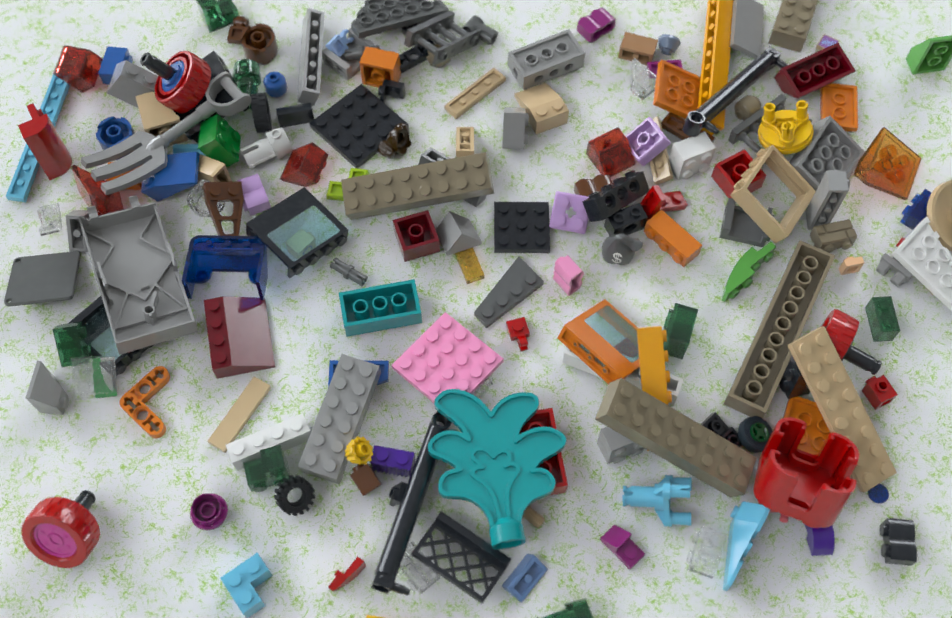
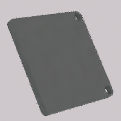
[4,251,81,307]

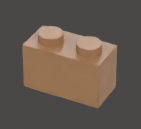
[618,32,658,65]

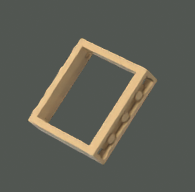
[730,145,816,243]

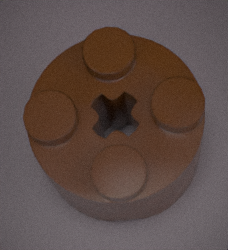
[241,23,278,65]

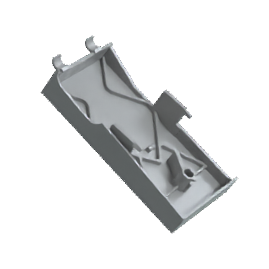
[77,195,198,355]

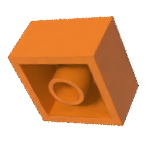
[359,46,401,88]

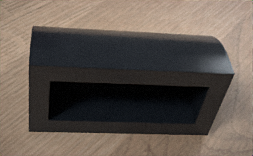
[276,102,314,128]

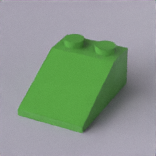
[906,35,952,75]

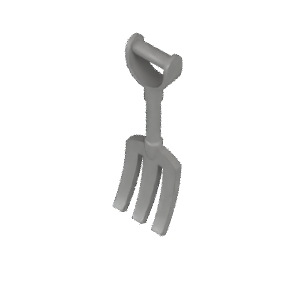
[81,72,252,195]

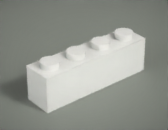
[226,413,311,470]

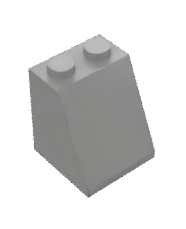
[107,60,158,108]

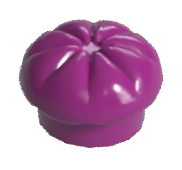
[190,493,228,530]

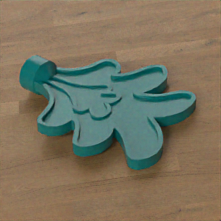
[428,389,566,550]

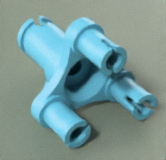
[622,475,692,527]

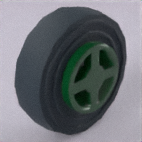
[738,416,773,453]

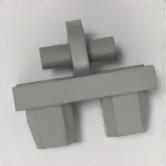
[876,253,913,287]

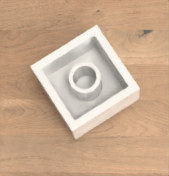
[669,132,716,180]

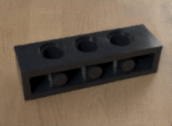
[582,170,650,222]

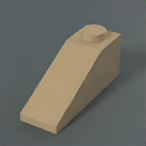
[456,127,474,158]

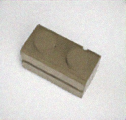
[810,219,857,253]

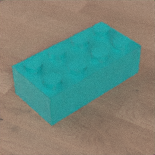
[339,279,422,337]

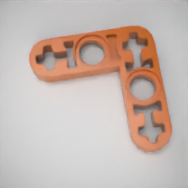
[119,366,170,439]

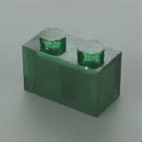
[865,296,900,342]
[53,321,91,367]

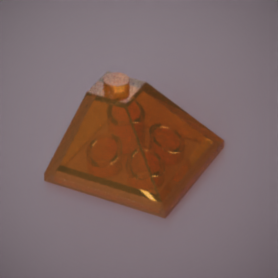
[854,127,922,200]

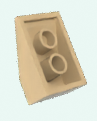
[514,83,569,134]

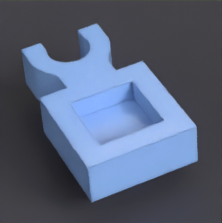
[325,29,354,57]

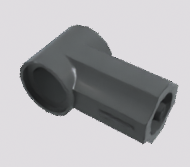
[463,15,498,45]

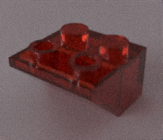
[53,45,103,93]
[586,127,636,177]

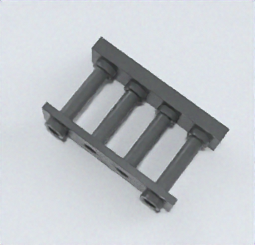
[404,10,481,65]
[728,94,812,164]

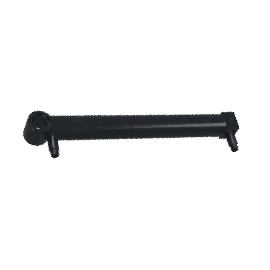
[682,46,787,137]
[371,411,452,596]

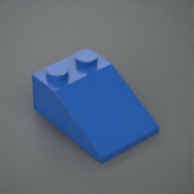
[141,152,200,202]

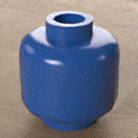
[263,72,288,98]

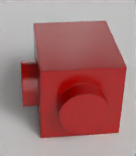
[861,375,898,410]

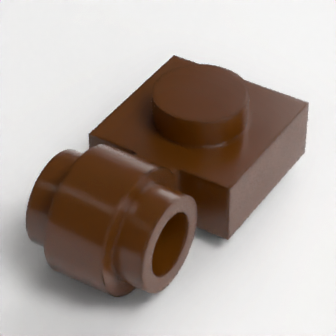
[227,16,249,44]

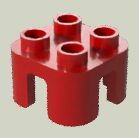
[753,417,859,528]

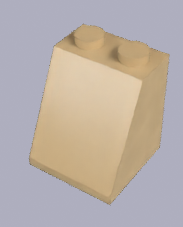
[135,91,188,146]

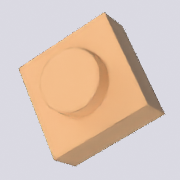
[839,256,864,275]

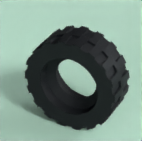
[251,93,272,133]

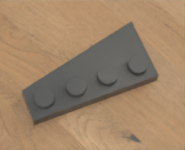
[474,256,544,328]

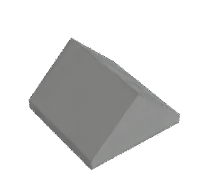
[436,211,482,256]

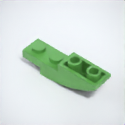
[722,242,776,302]

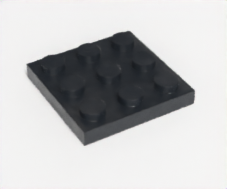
[494,202,550,253]

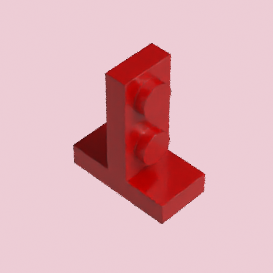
[640,185,688,221]

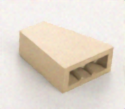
[198,154,232,184]

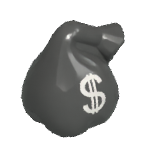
[602,233,643,265]

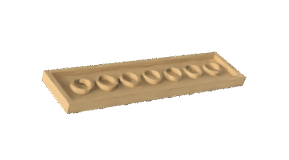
[787,326,897,492]

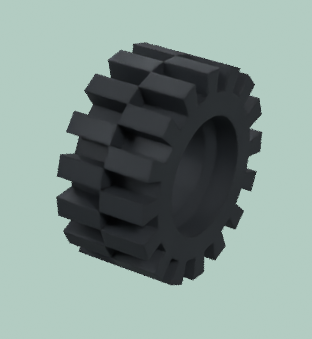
[274,475,315,516]

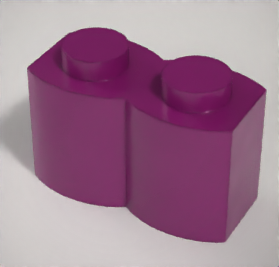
[577,7,616,43]

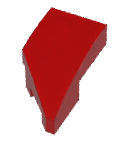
[328,556,366,592]

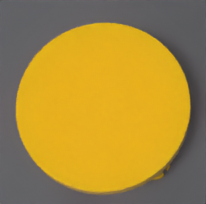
[758,100,814,154]

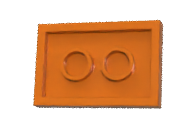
[820,83,858,132]

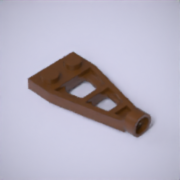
[203,181,244,256]

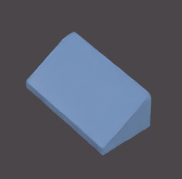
[502,554,548,602]

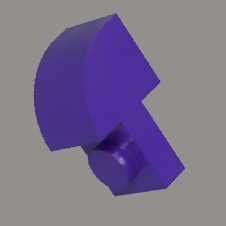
[804,524,835,556]

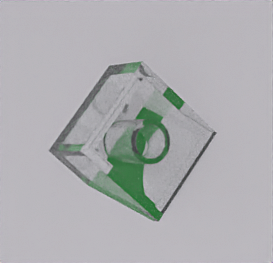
[71,356,117,400]

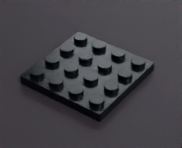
[309,84,409,169]

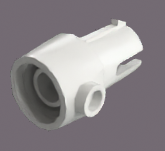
[240,127,293,168]

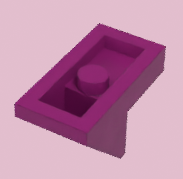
[599,524,645,570]

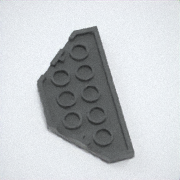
[351,0,449,39]

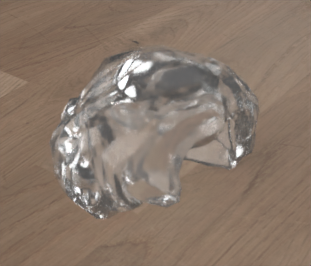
[187,180,226,218]

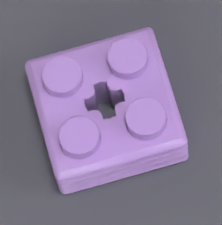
[622,117,671,166]
[549,191,589,234]

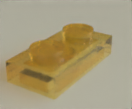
[454,247,485,284]

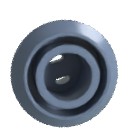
[658,34,681,55]

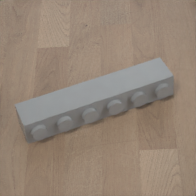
[297,8,324,106]

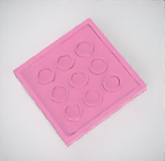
[391,312,504,403]

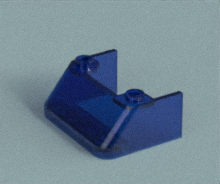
[182,235,268,300]

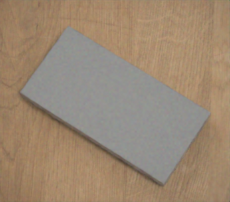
[730,0,764,59]

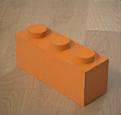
[644,209,702,267]

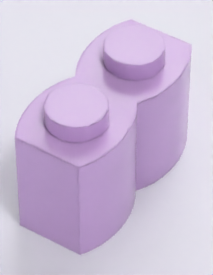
[237,174,271,216]

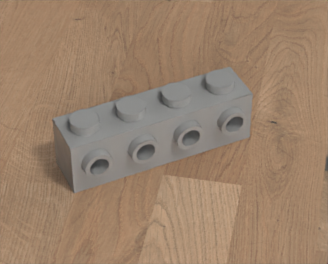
[805,170,850,230]

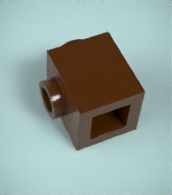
[350,463,382,496]

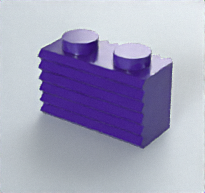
[370,445,416,478]

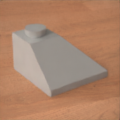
[26,361,69,415]

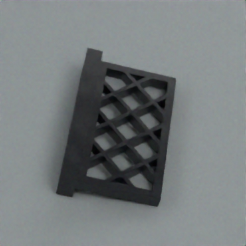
[411,511,512,604]

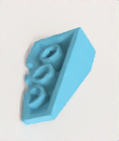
[723,501,770,592]

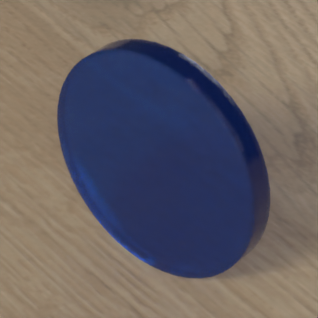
[868,483,889,504]

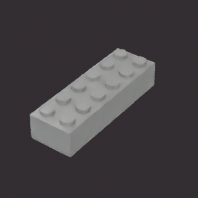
[297,354,381,484]

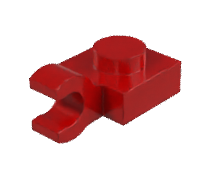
[506,317,530,352]

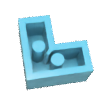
[220,553,273,618]

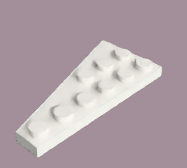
[891,217,952,311]

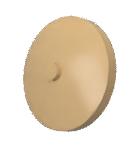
[927,180,952,251]

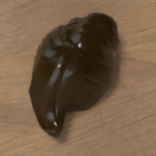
[378,123,412,159]

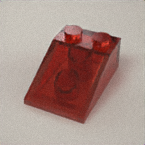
[72,165,124,216]

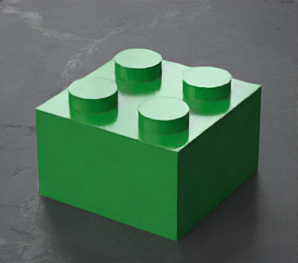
[198,114,241,168]

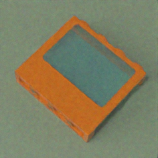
[557,299,640,384]

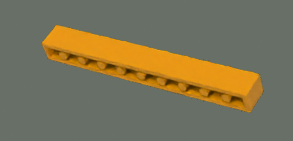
[698,0,733,135]

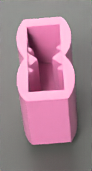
[553,255,584,296]

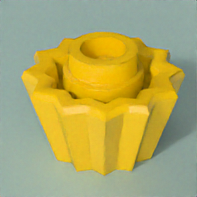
[344,436,373,465]

